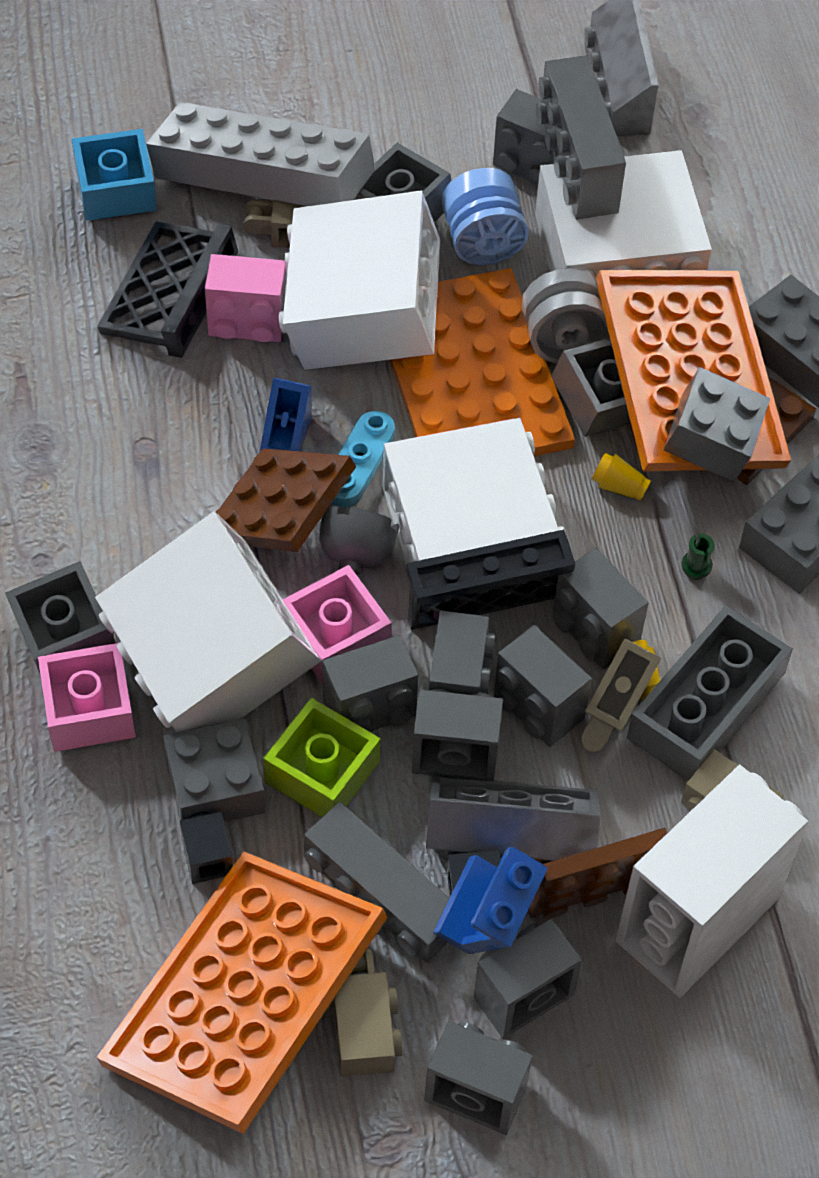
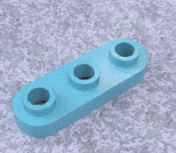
[331,411,395,507]

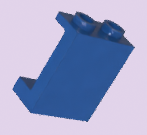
[433,847,548,954]

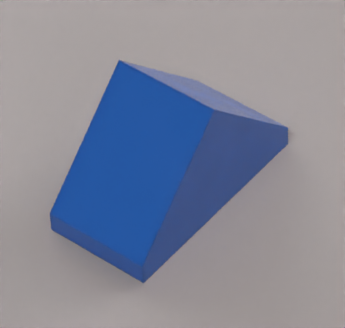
[259,378,312,453]

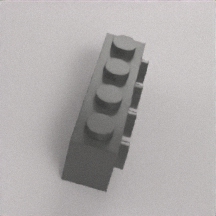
[304,802,449,963]

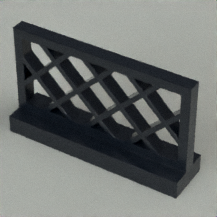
[97,221,238,358]
[406,529,575,630]

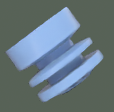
[441,168,529,265]

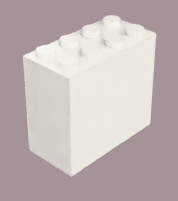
[535,150,712,279]
[279,191,440,370]
[382,418,566,612]
[95,511,321,732]
[615,764,808,998]

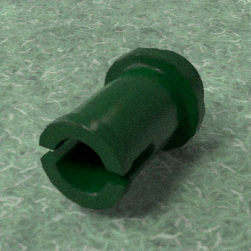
[681,533,715,580]

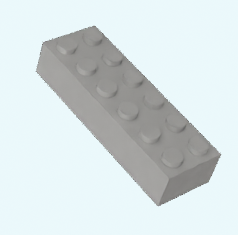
[146,102,375,206]

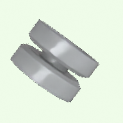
[521,268,610,364]

